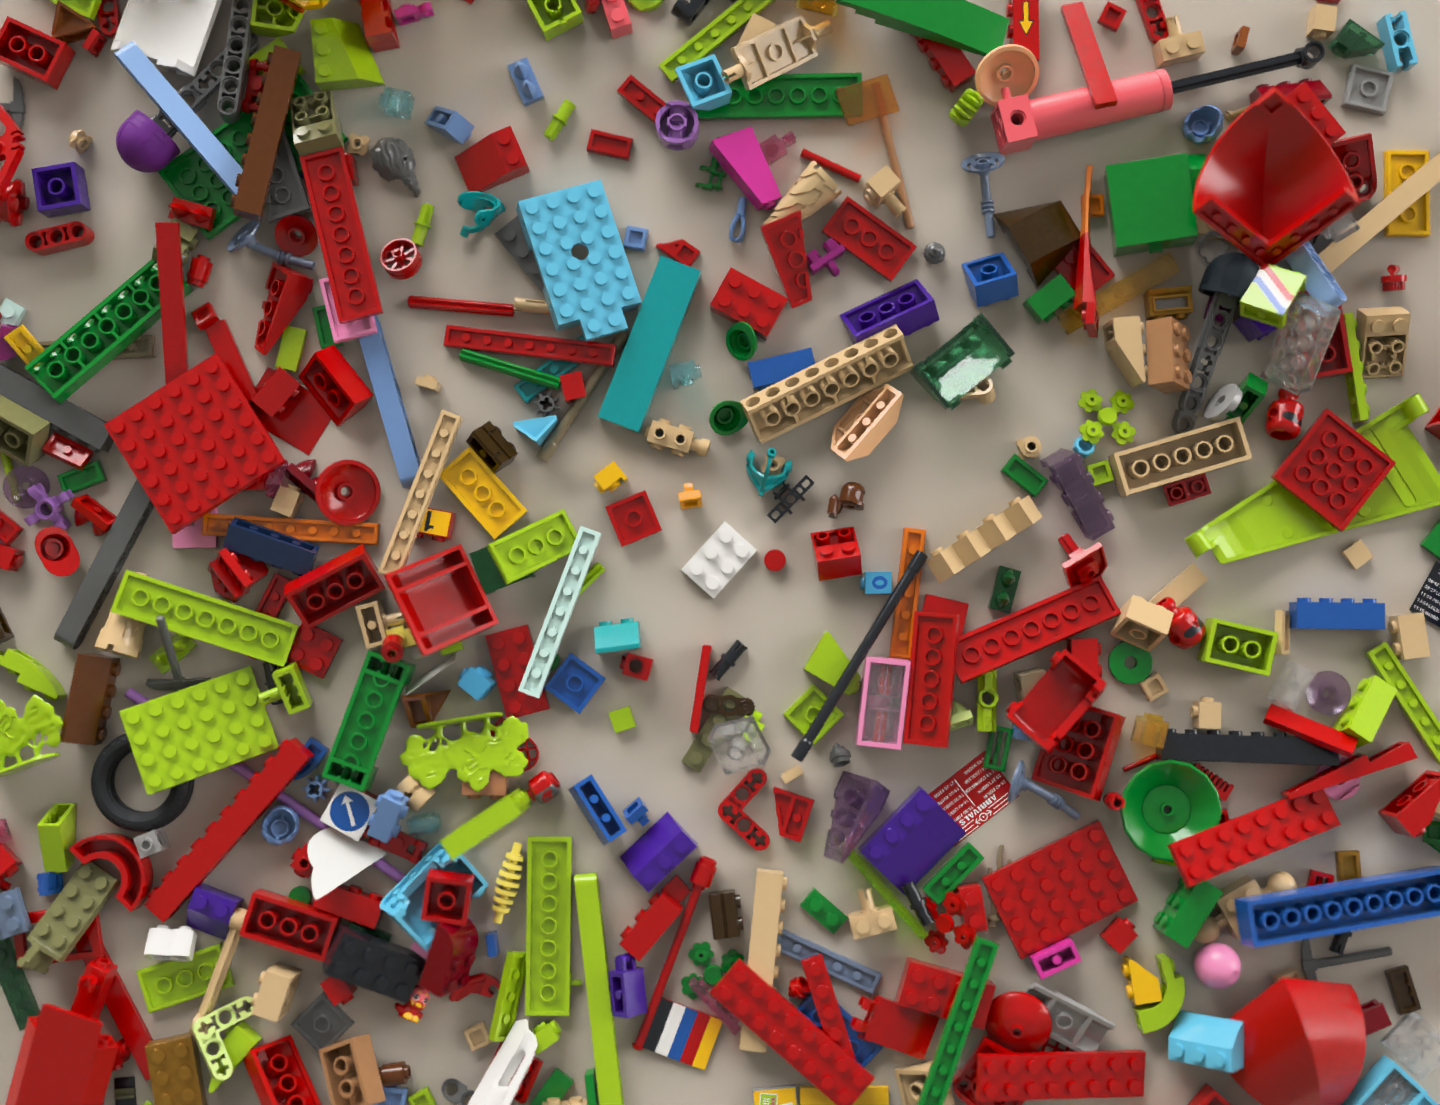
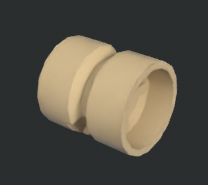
[395,775,436,813]

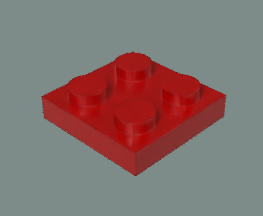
[605,490,662,547]
[287,623,344,679]

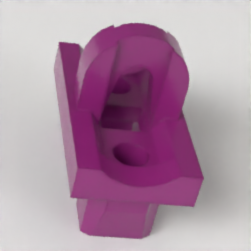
[806,238,846,277]

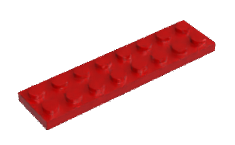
[300,146,384,324]
[955,575,1121,685]
[1167,789,1341,888]
[710,958,875,1105]
[975,1050,1146,1102]

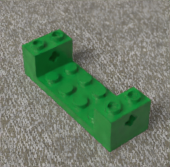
[321,650,417,792]

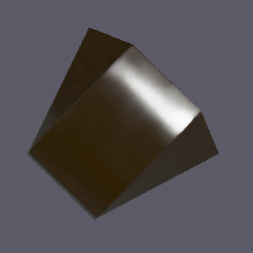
[993,200,1080,288]

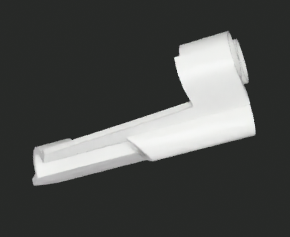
[468,1019,537,1105]

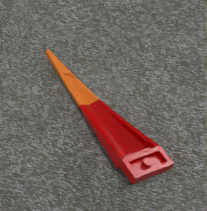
[1073,165,1100,337]

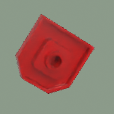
[1058,533,1108,588]

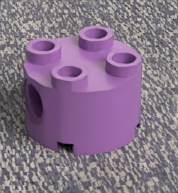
[655,100,699,151]

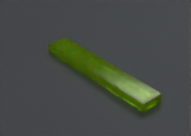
[833,831,929,940]

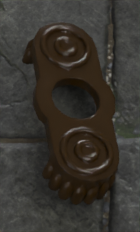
[703,694,755,717]

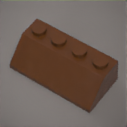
[60,653,121,745]

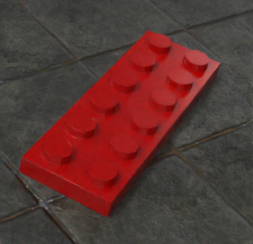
[903,611,960,748]

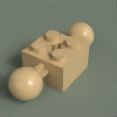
[1194,871,1296,944]

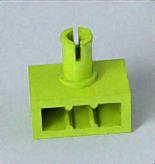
[259,662,313,715]

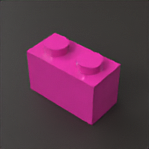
[1028,936,1082,980]

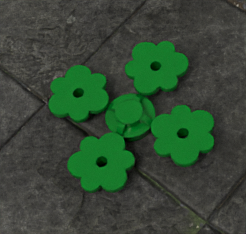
[681,942,744,1007]

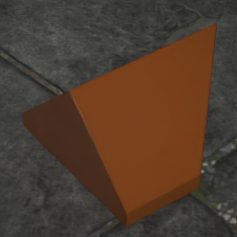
[51,0,102,44]
[402,690,451,728]

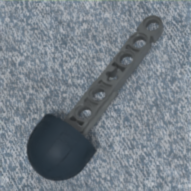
[1171,252,1260,434]

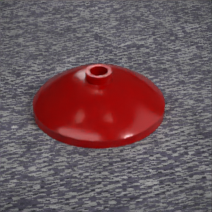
[315,460,381,525]
[985,991,1052,1053]

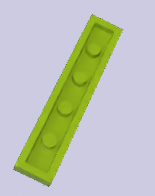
[1343,312,1370,423]

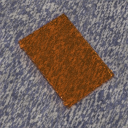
[835,74,899,126]

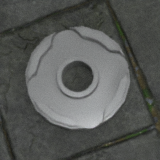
[1204,383,1243,423]

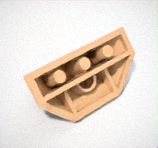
[830,384,904,462]

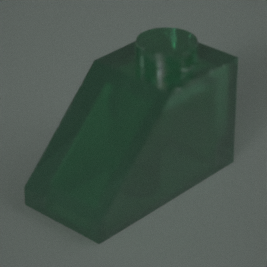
[1327,19,1385,59]

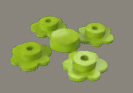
[1078,389,1136,445]

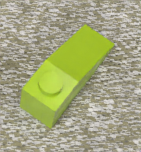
[208,1020,263,1094]

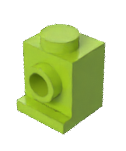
[529,1020,561,1055]

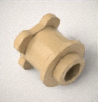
[1016,436,1042,460]

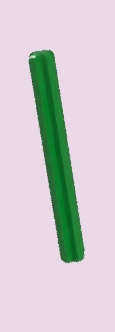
[459,348,561,390]

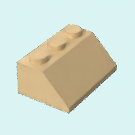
[894,1061,955,1105]

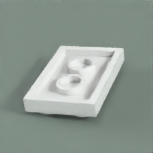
[681,522,757,599]

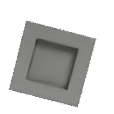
[133,827,170,859]

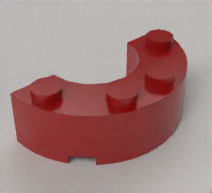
[69,833,153,912]

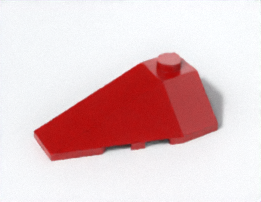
[254,261,314,355]

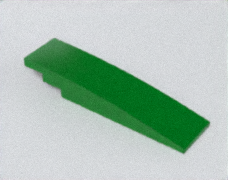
[835,0,1010,57]

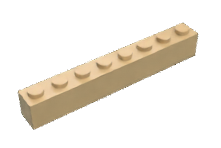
[739,868,787,1053]

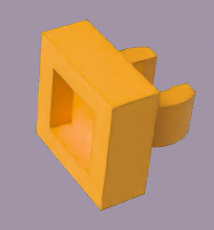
[678,483,702,510]

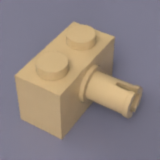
[1152,15,1206,69]
[863,165,906,218]
[355,601,406,649]
[847,887,897,940]

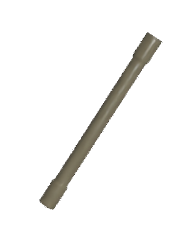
[536,331,629,463]

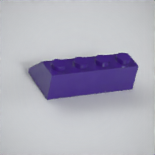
[840,279,940,345]

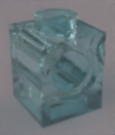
[379,87,414,119]

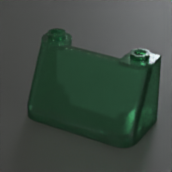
[910,313,1015,411]

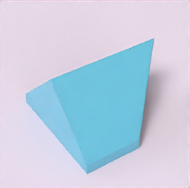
[513,415,559,447]

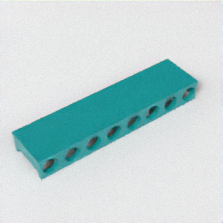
[597,256,701,434]

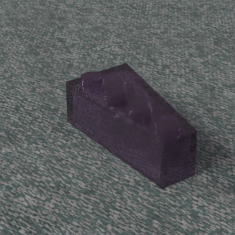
[1040,448,1116,541]

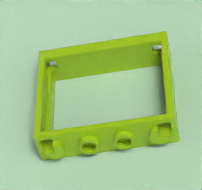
[440,786,533,860]

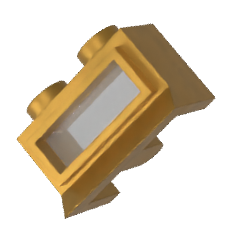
[1143,285,1194,320]

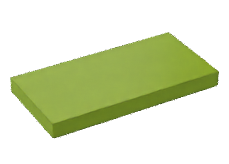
[487,509,577,585]
[136,942,235,1014]

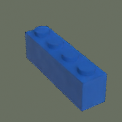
[1289,598,1385,630]

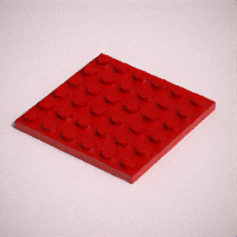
[104,353,287,534]

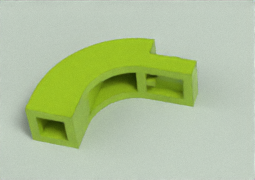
[1132,953,1185,1034]

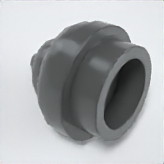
[923,242,945,264]
[829,743,851,767]

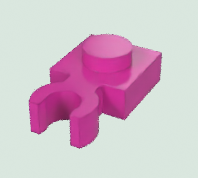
[394,2,434,26]

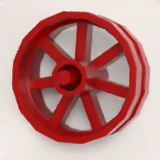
[380,238,422,280]

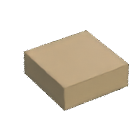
[1341,539,1373,570]
[1138,672,1169,702]
[780,764,804,784]
[463,1021,493,1052]

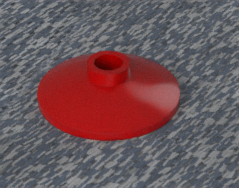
[274,215,318,257]

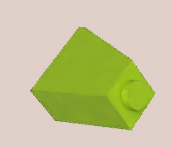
[803,631,861,696]
[37,803,77,873]

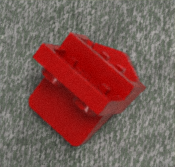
[208,547,269,604]

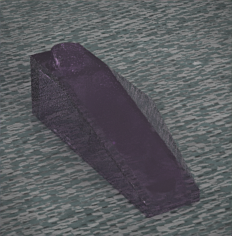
[824,771,890,863]

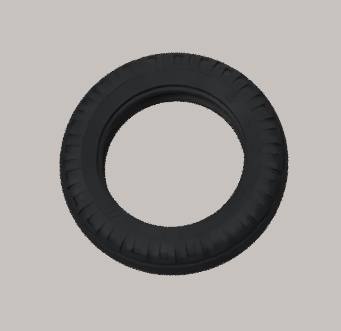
[91,733,195,832]

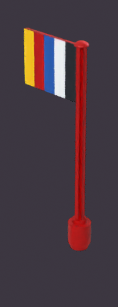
[632,856,723,1070]

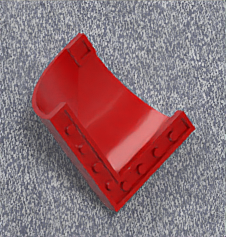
[1192,87,1360,266]
[1228,978,1366,1105]

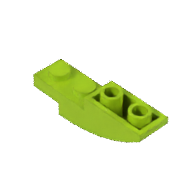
[0,649,67,701]

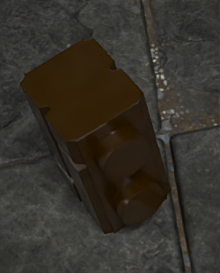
[466,421,518,474]
[708,889,744,940]

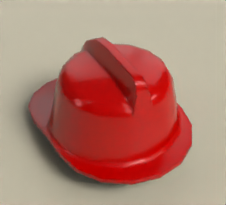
[34,526,80,577]

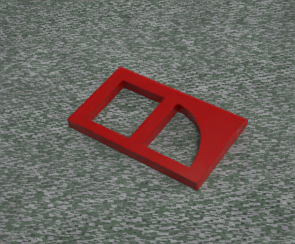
[14,910,104,967]

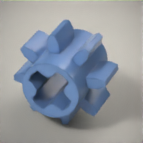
[302,774,332,803]

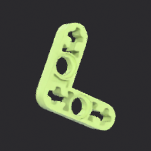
[192,996,253,1080]

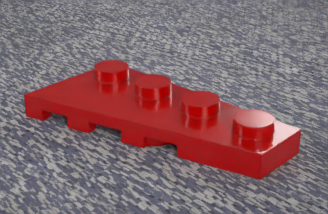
[759,210,812,309]

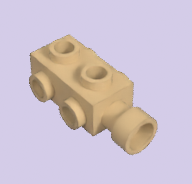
[644,418,711,457]

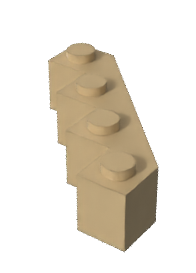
[925,495,1043,584]

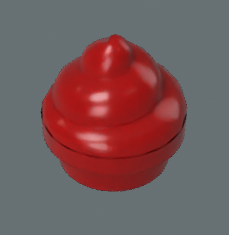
[788,976,810,999]

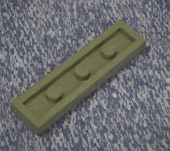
[681,686,745,773]

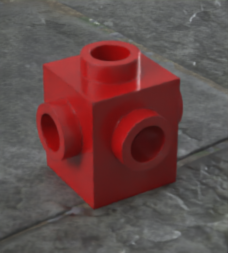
[290,842,314,878]

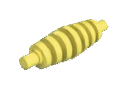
[492,842,524,924]

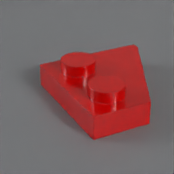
[773,786,815,842]

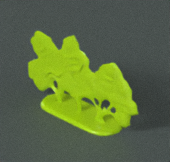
[0,694,64,777]
[399,712,529,793]

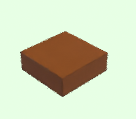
[1231,26,1250,56]

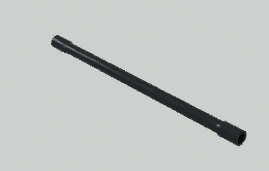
[791,550,928,763]

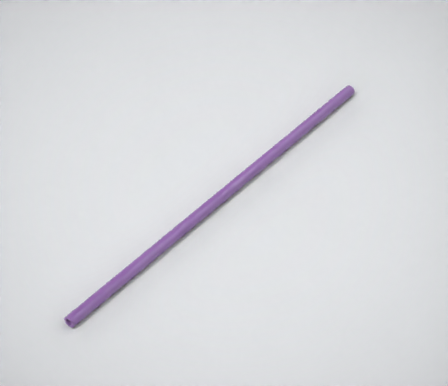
[124,688,473,922]

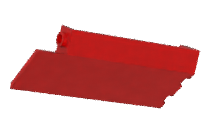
[5,1004,118,1105]

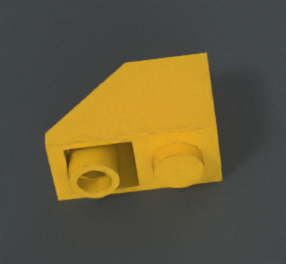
[1121,956,1162,1005]

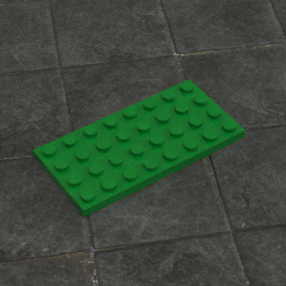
[158,73,348,241]

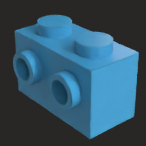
[457,666,497,701]

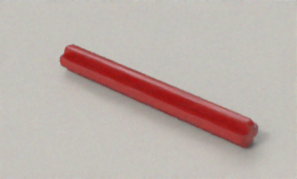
[407,295,515,317]

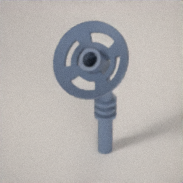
[961,152,1005,239]
[227,220,315,270]
[1008,760,1081,820]

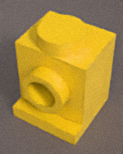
[593,461,628,494]

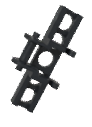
[767,475,815,523]

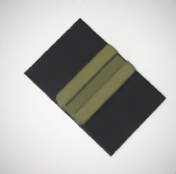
[114,1076,137,1105]

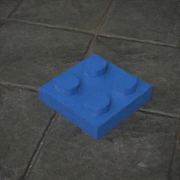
[545,653,606,714]

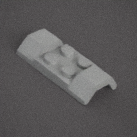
[1025,983,1115,1051]

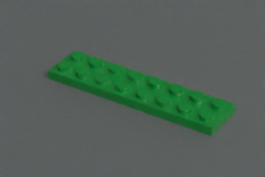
[694,73,863,120]

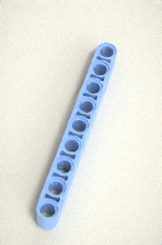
[114,41,243,195]

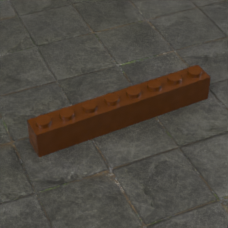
[230,45,301,222]

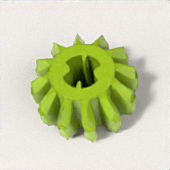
[949,88,984,127]

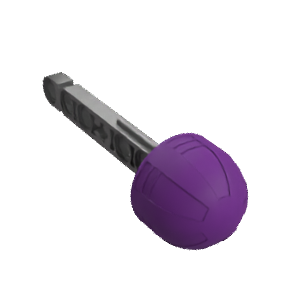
[116,33,259,173]

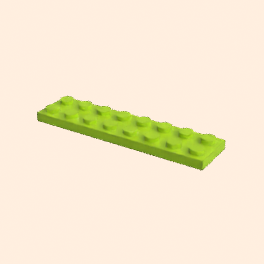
[110,570,299,667]
[525,836,572,1016]

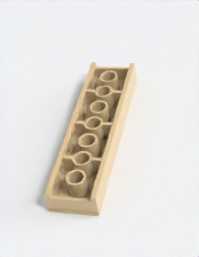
[740,324,915,444]

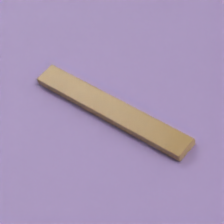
[378,410,463,575]

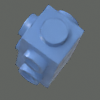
[367,789,409,844]

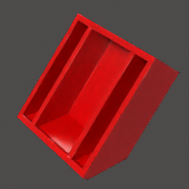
[383,544,499,657]

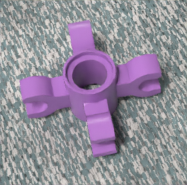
[24,482,75,530]

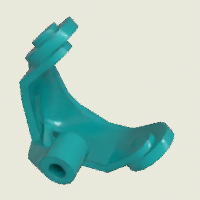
[457,191,506,238]
[746,448,793,497]

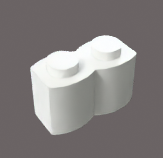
[144,925,197,962]

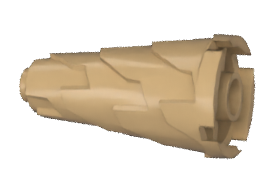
[763,161,842,225]
[94,572,149,659]

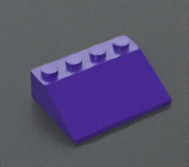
[858,786,966,895]

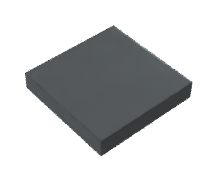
[291,992,355,1053]

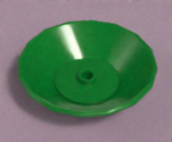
[1120,760,1222,862]

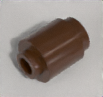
[378,1061,411,1087]

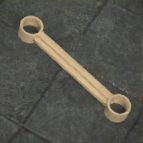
[189,907,247,1035]

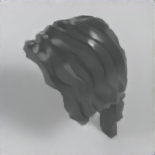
[369,137,421,197]

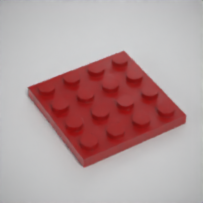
[1271,408,1396,532]

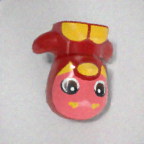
[395,985,430,1023]

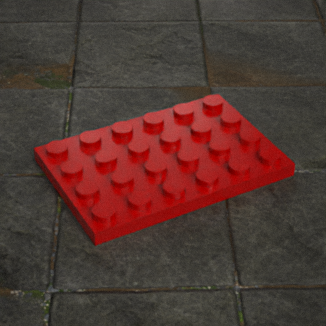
[981,820,1139,960]

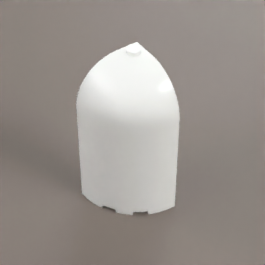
[110,0,222,77]

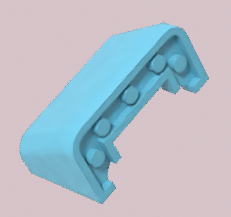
[380,842,489,951]

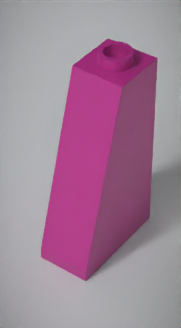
[709,127,782,211]

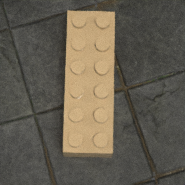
[1107,416,1252,498]

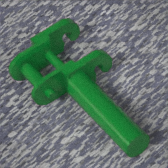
[695,137,726,191]

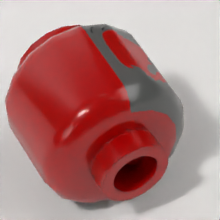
[527,771,561,804]

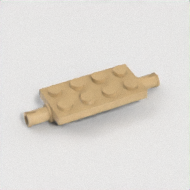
[721,14,833,91]

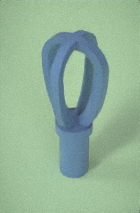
[729,197,748,243]

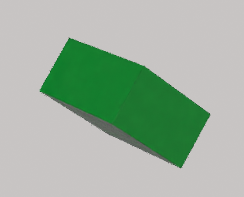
[1104,153,1198,257]

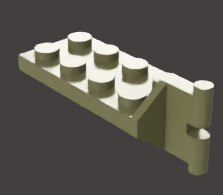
[17,862,121,974]

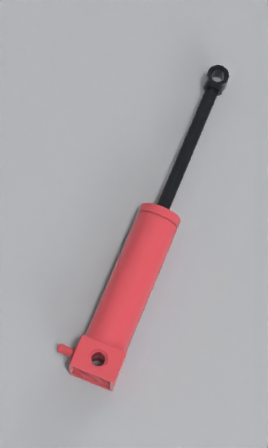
[990,41,1325,155]

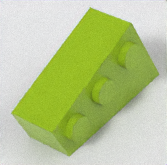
[1332,675,1397,749]

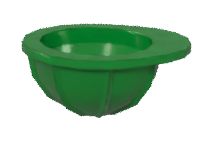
[725,321,758,361]
[709,401,748,435]

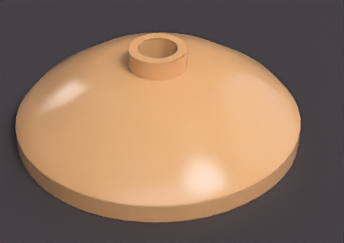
[975,44,1039,107]

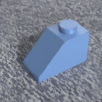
[425,106,474,144]

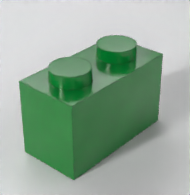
[1022,274,1075,324]

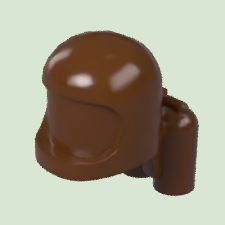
[827,482,865,519]

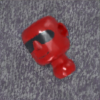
[1265,385,1304,441]
[1156,597,1206,649]

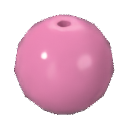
[1193,942,1242,989]

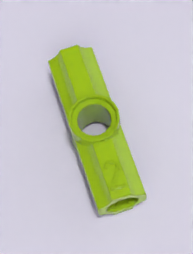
[975,669,998,732]

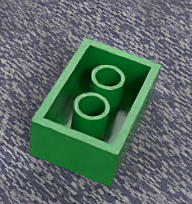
[1153,877,1223,949]

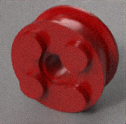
[0,179,30,227]

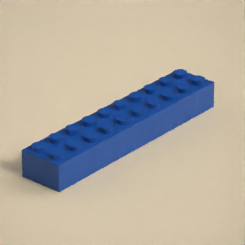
[1234,865,1440,948]

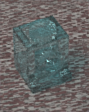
[669,360,702,389]

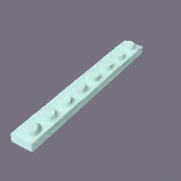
[518,526,602,698]

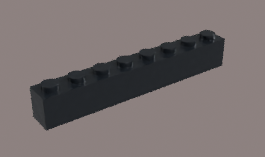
[1156,729,1339,766]

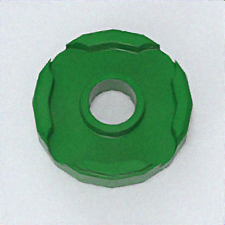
[1108,641,1153,684]

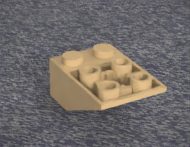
[1356,306,1411,379]
[1103,316,1148,388]

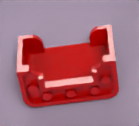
[1006,649,1107,755]

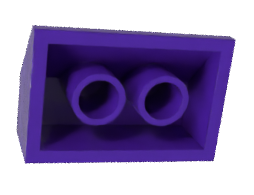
[620,811,698,893]

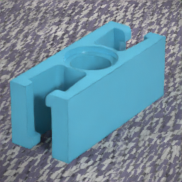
[1376,10,1418,73]

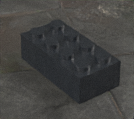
[322,924,426,1003]

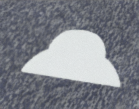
[307,827,386,900]

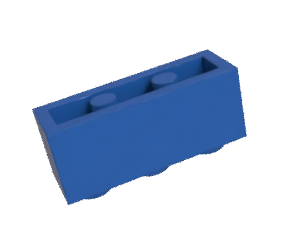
[747,347,815,391]
[569,774,627,846]

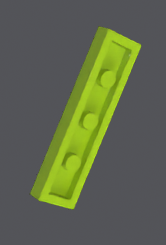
[488,951,526,1042]

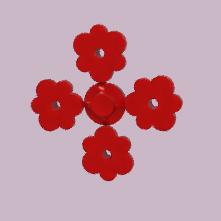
[915,891,977,954]

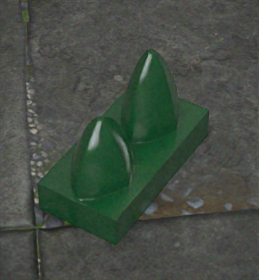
[988,565,1021,613]

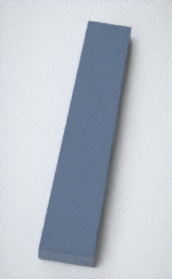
[777,928,882,995]

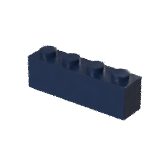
[223,517,320,576]

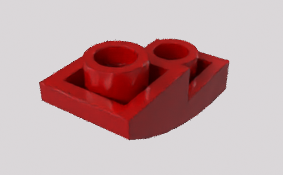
[1162,473,1212,507]

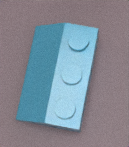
[1168,1010,1244,1073]

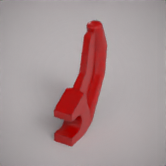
[448,973,501,1002]

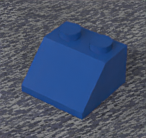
[962,252,1019,308]

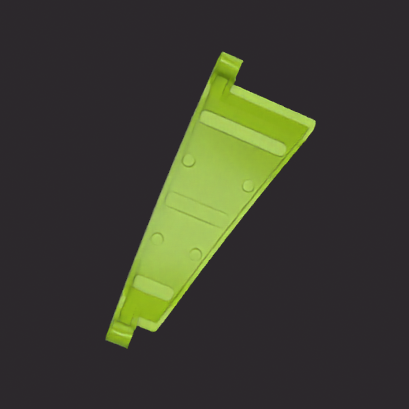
[1184,393,1440,564]

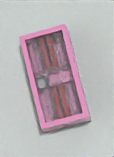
[855,655,911,750]

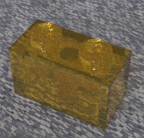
[1130,712,1169,749]

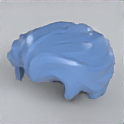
[1182,105,1224,144]
[261,805,299,846]

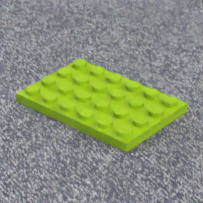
[119,666,279,796]

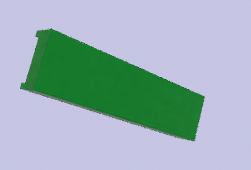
[24,260,193,404]

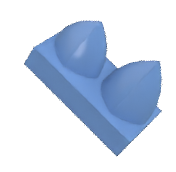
[507,57,544,107]

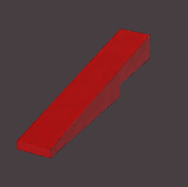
[1280,741,1418,800]

